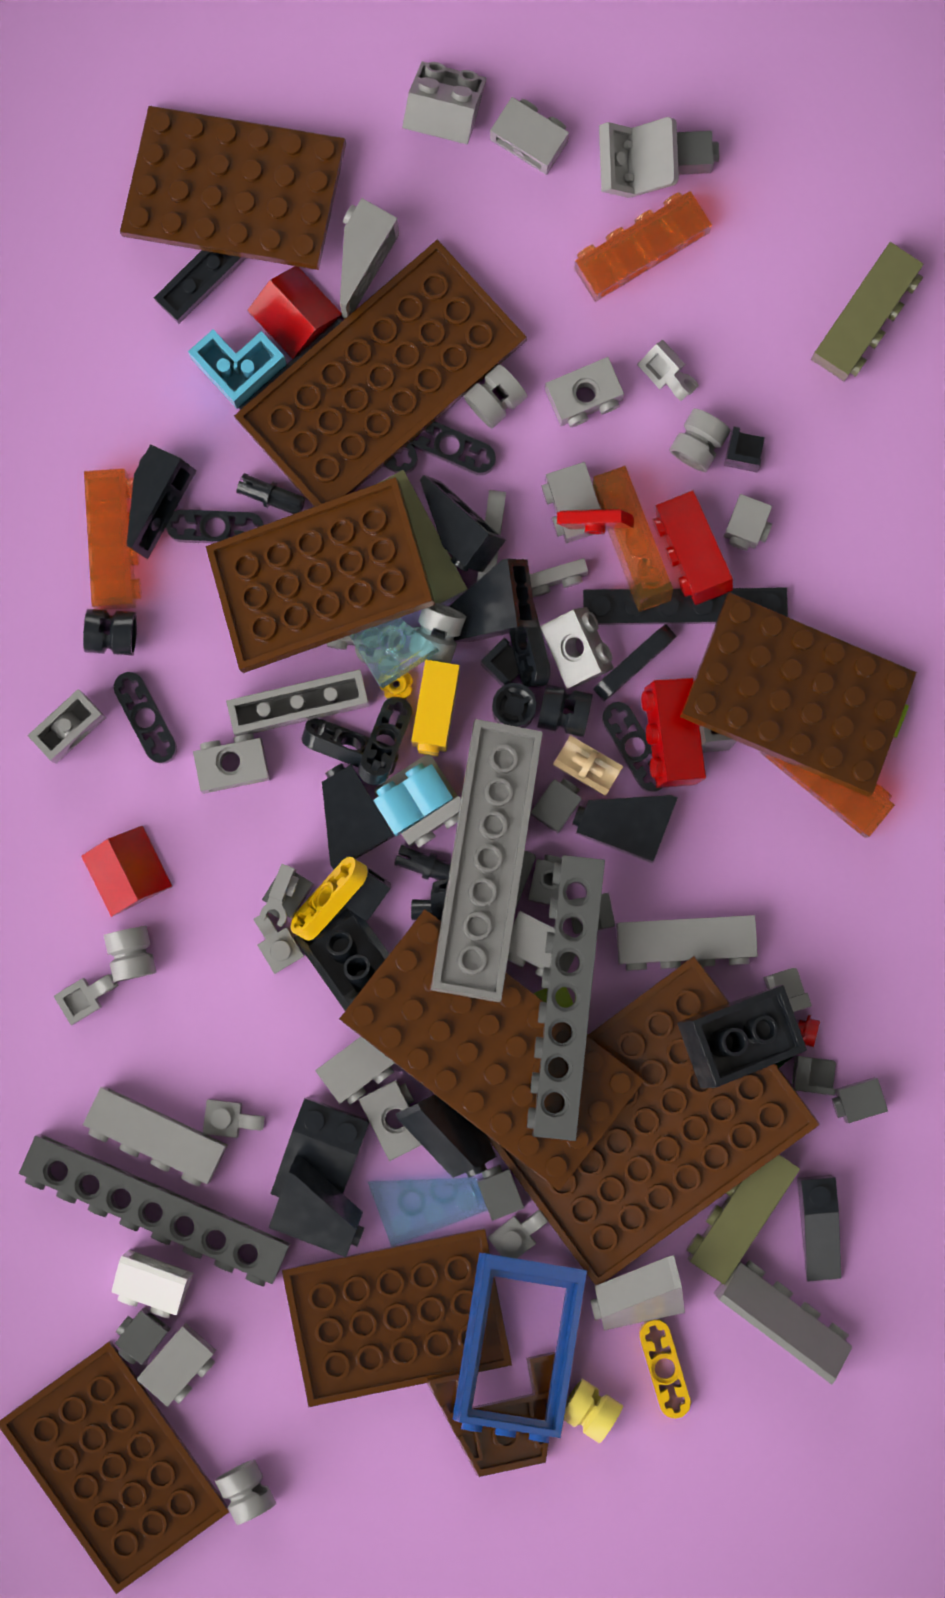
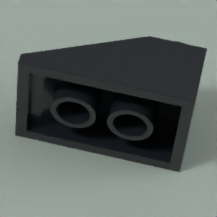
[294,906,389,1011]
[677,985,807,1088]
[270,1097,370,1197]

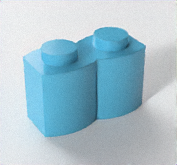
[373,763,454,837]

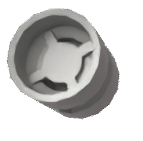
[463,364,527,429]
[669,408,731,472]
[409,603,466,663]
[103,926,157,982]
[215,1459,276,1525]

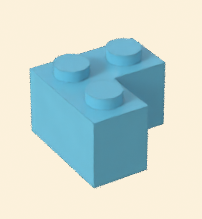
[188,329,287,409]

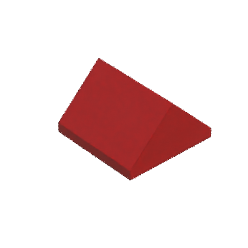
[247,266,342,359]
[81,826,173,917]

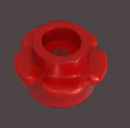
[798,1015,820,1047]

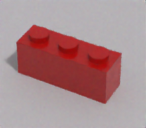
[652,490,733,605]
[641,678,706,788]

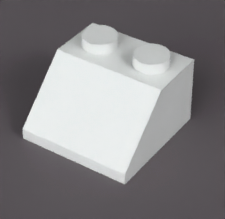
[111,1250,194,1318]

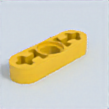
[291,857,368,941]
[639,1319,691,1419]

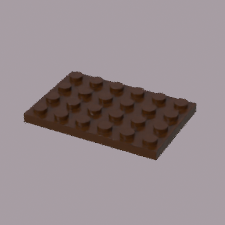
[120,106,346,270]
[206,477,436,673]
[680,592,917,797]
[282,1228,512,1407]
[0,1340,230,1594]

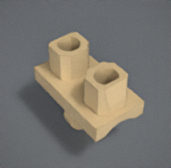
[553,735,623,796]

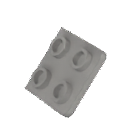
[599,117,679,198]
[375,755,461,848]

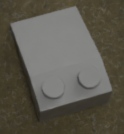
[340,198,399,319]

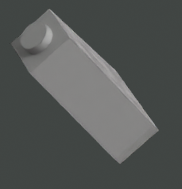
[590,1255,685,1330]

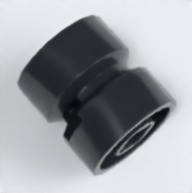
[83,609,137,656]
[492,683,537,728]
[537,685,593,737]

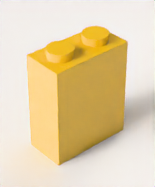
[411,659,460,757]

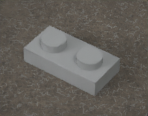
[530,558,588,598]

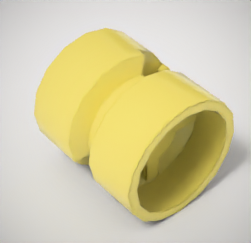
[564,1378,623,1443]

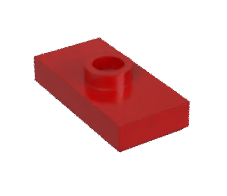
[557,509,634,535]

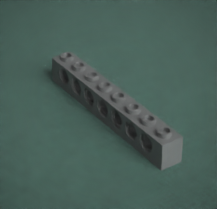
[527,855,605,1141]
[19,1134,291,1287]

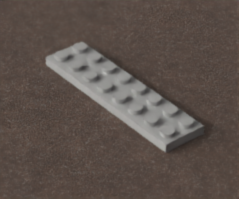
[431,719,543,1002]

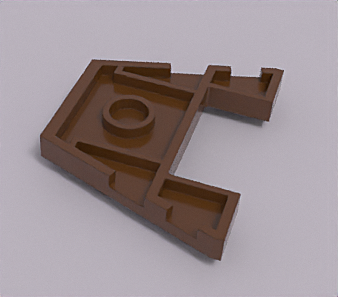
[426,1352,555,1477]

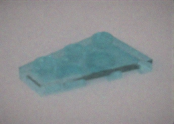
[349,618,440,688]
[368,1177,488,1247]

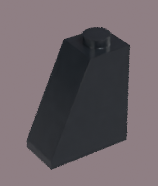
[449,558,537,642]
[322,763,394,870]
[572,795,678,863]
[396,1094,497,1178]
[269,1155,365,1257]

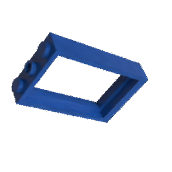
[452,1253,587,1443]

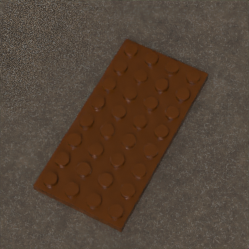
[234,239,527,507]
[339,909,644,1191]

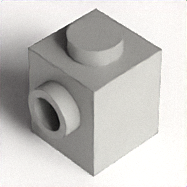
[723,494,772,551]

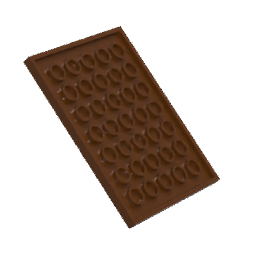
[487,956,820,1286]

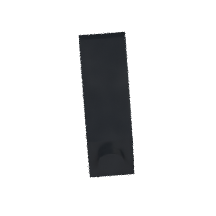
[126,444,197,559]
[420,475,506,573]
[797,1175,841,1282]

